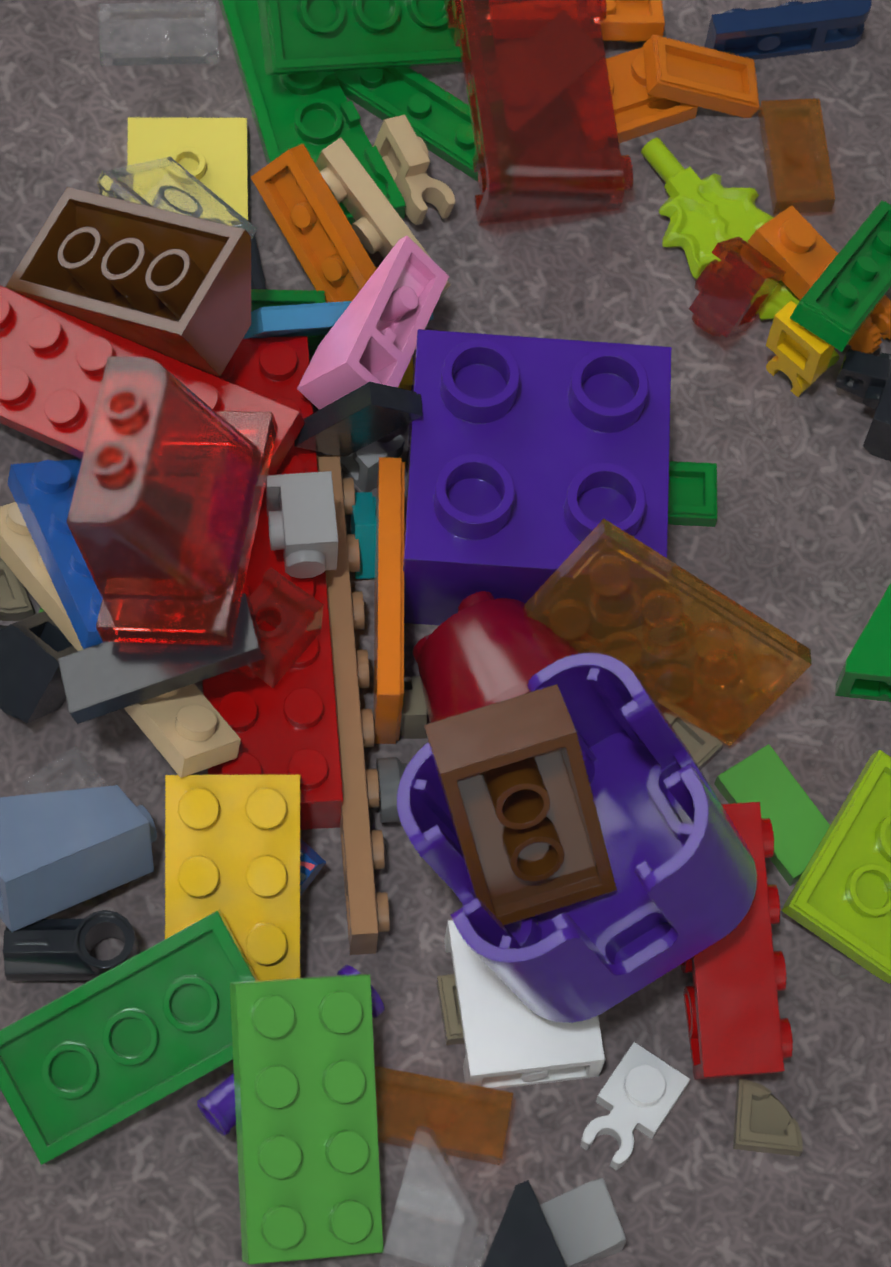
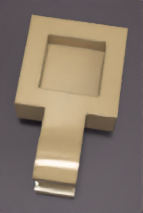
[373,115,455,225]

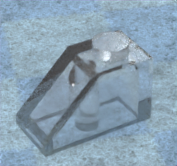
[379,1125,489,1267]

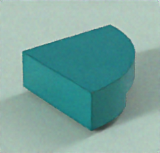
[351,492,377,579]

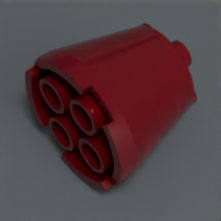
[413,591,581,723]

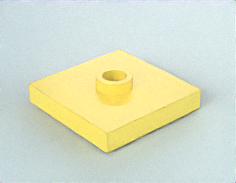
[127,117,248,227]

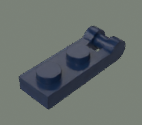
[704,0,872,60]

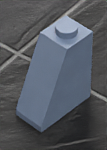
[0,785,157,932]

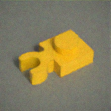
[765,300,834,397]

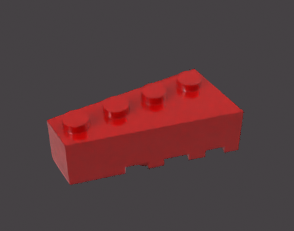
[680,802,793,1080]

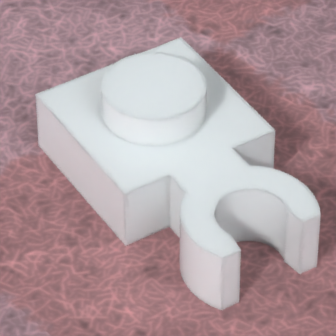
[580,1042,690,1170]

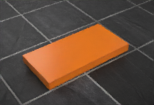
[373,457,405,744]

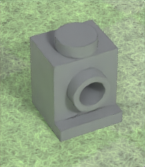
[266,471,338,578]

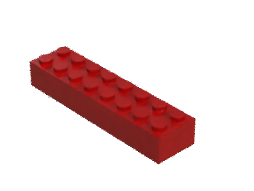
[192,336,343,830]

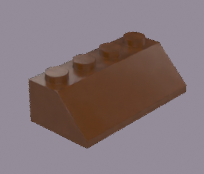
[5,187,251,377]

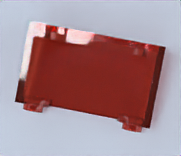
[444,0,633,226]

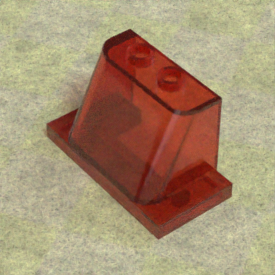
[66,356,278,645]

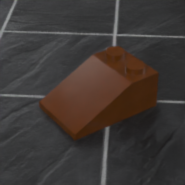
[424,684,617,925]

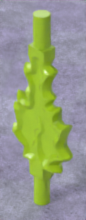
[641,138,840,368]

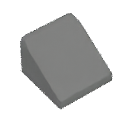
[540,1178,626,1267]

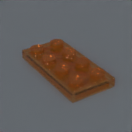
[524,519,812,746]

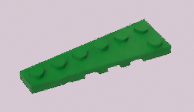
[218,0,406,226]

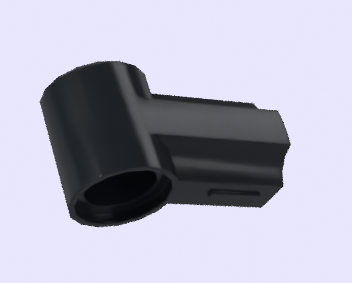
[3,910,140,981]

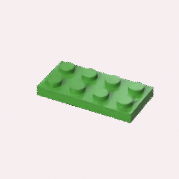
[230,974,384,1265]

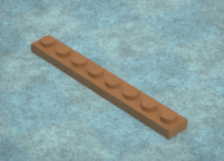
[317,455,390,955]

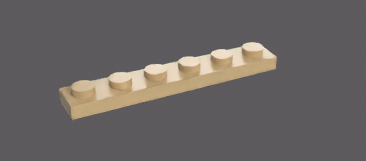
[0,502,241,778]

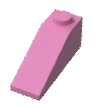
[297,236,449,410]

